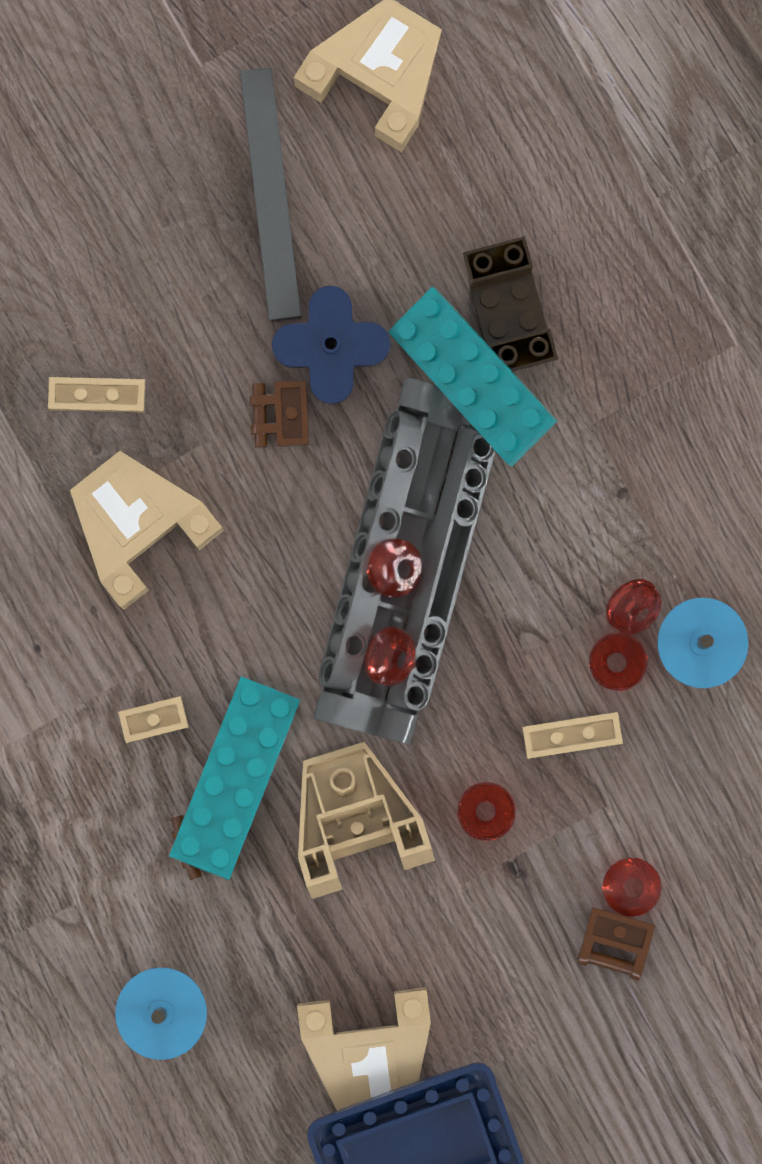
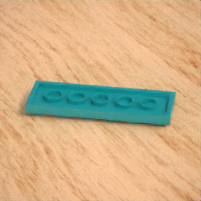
[388,286,557,466]
[169,677,300,880]

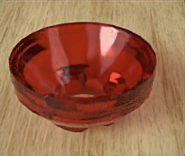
[367,538,423,597]
[606,579,662,635]
[365,627,416,686]
[589,632,648,691]
[457,782,516,841]
[602,857,661,917]

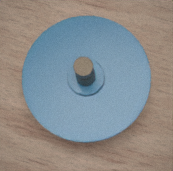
[657,598,748,688]
[115,967,207,1060]

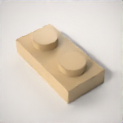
[118,696,189,743]

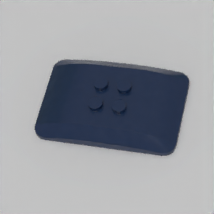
[307,1062,525,1164]

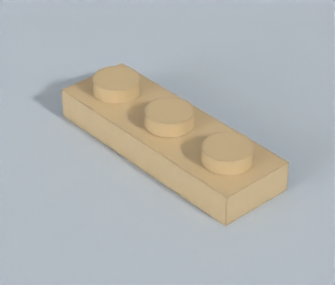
[48,377,146,413]
[522,712,623,759]

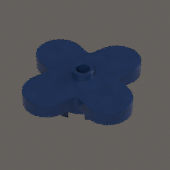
[272,286,390,405]

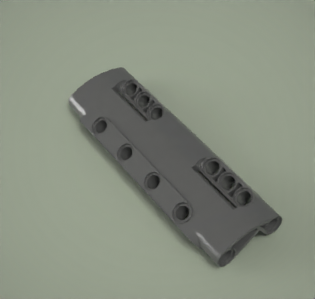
[313,378,495,745]

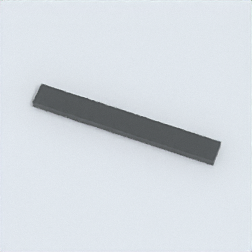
[240,67,301,321]

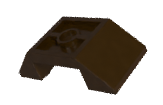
[463,236,558,372]

